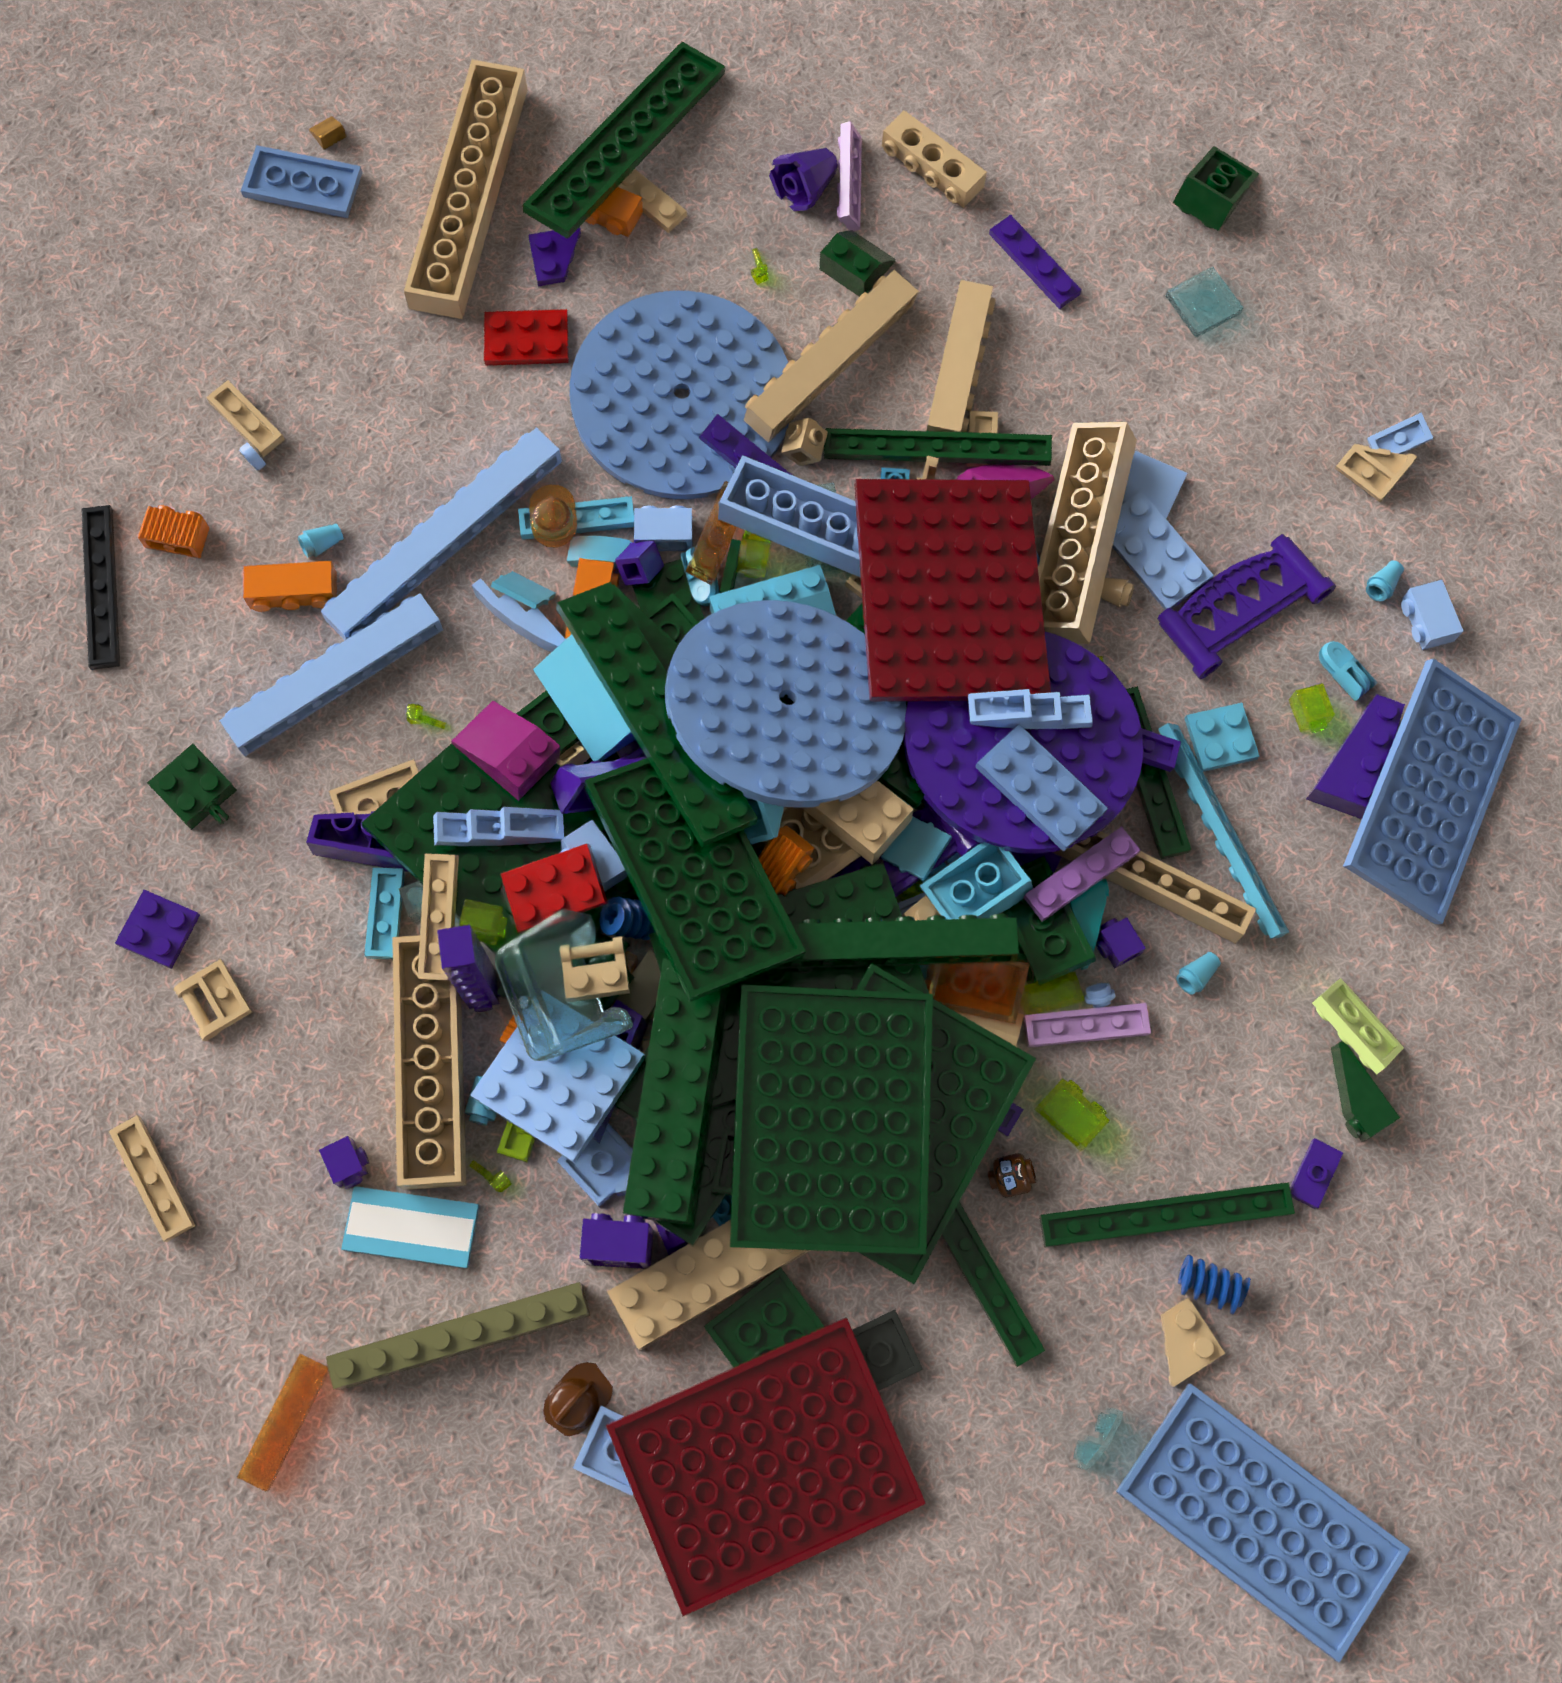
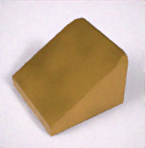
[309,116,347,150]

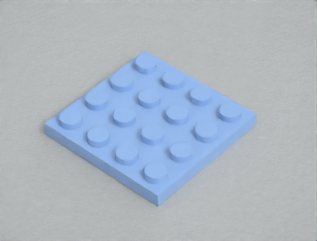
[470,991,646,1163]

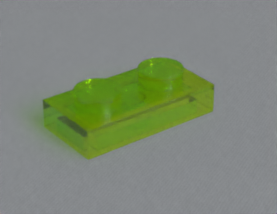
[1016,972,1085,1015]

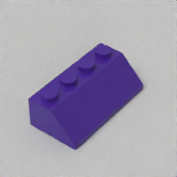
[550,756,647,814]

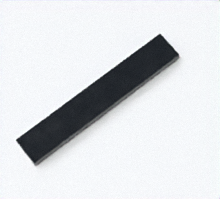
[81,505,120,670]

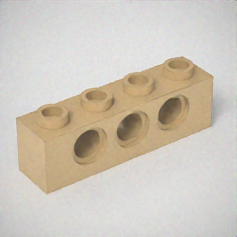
[882,110,987,208]

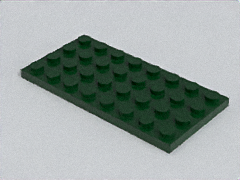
[584,758,806,1002]

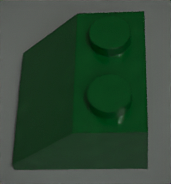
[819,230,896,297]

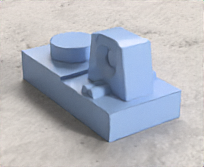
[1367,413,1433,454]

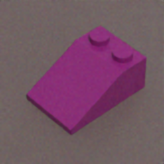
[955,464,1055,499]
[451,701,560,801]

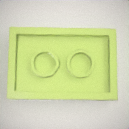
[1312,978,1404,1075]

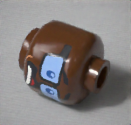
[988,1153,1036,1198]

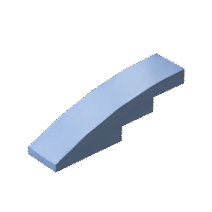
[472,578,566,652]
[968,689,1092,729]
[433,807,564,846]

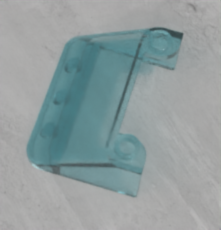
[495,909,633,1061]

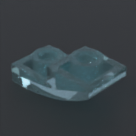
[1073,1408,1124,1470]

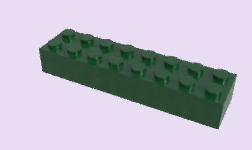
[623,958,729,1226]

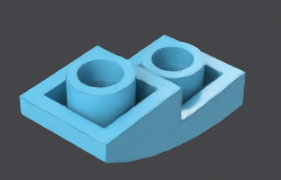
[567,536,632,569]

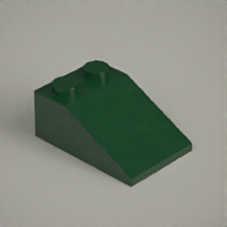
[1173,146,1259,231]

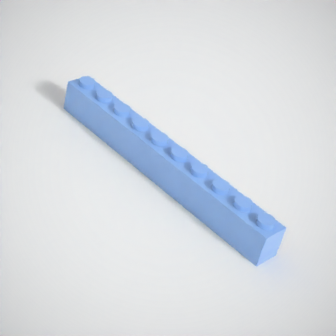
[321,427,562,640]

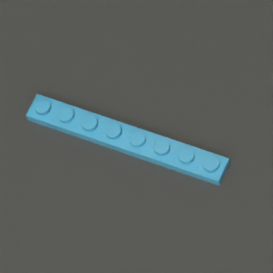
[1158,723,1289,939]

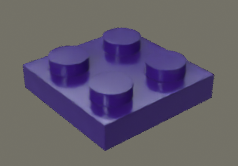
[115,890,200,969]

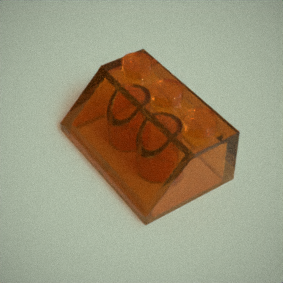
[926,958,1029,1024]

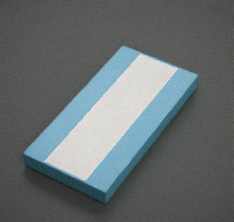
[341,1186,480,1269]

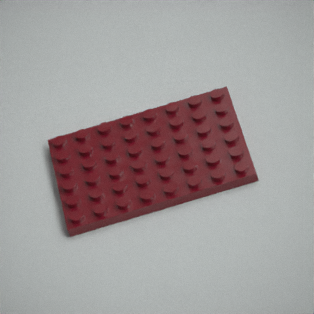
[854,479,1051,702]
[606,1317,926,1616]

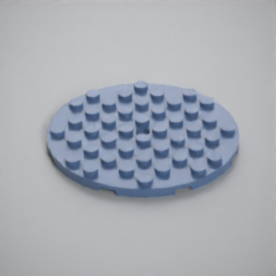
[570,290,789,499]
[665,600,906,808]

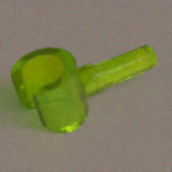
[751,248,769,285]
[406,704,447,729]
[470,1160,512,1193]

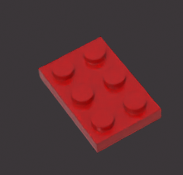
[484,309,569,366]
[501,843,608,933]

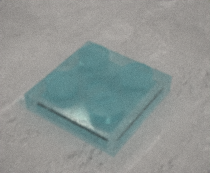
[1165,266,1244,338]

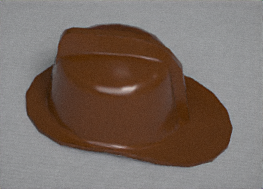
[543,1362,613,1436]

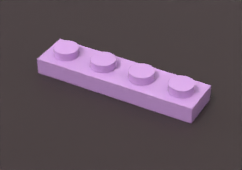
[837,121,862,231]
[1023,1003,1151,1048]

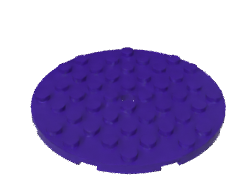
[903,632,1143,853]

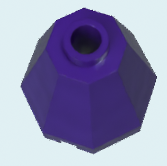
[769,148,838,211]

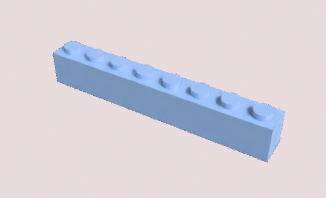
[219,593,443,757]

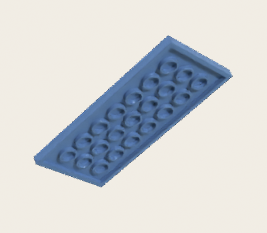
[1343,658,1522,924]
[1116,1384,1410,1663]

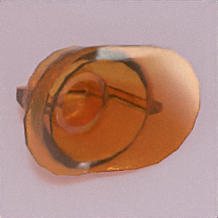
[529,484,577,548]

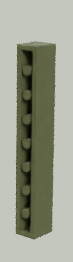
[326,1282,591,1390]

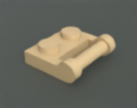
[560,937,630,1003]
[174,959,252,1041]

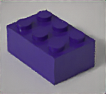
[579,1213,654,1269]

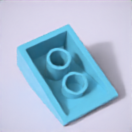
[920,842,1033,919]

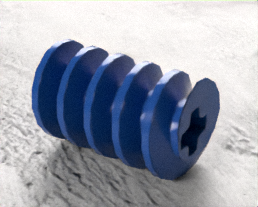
[600,897,655,940]
[1178,1254,1251,1315]

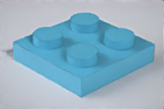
[1184,703,1260,772]

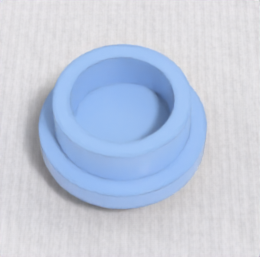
[1084,983,1116,1008]

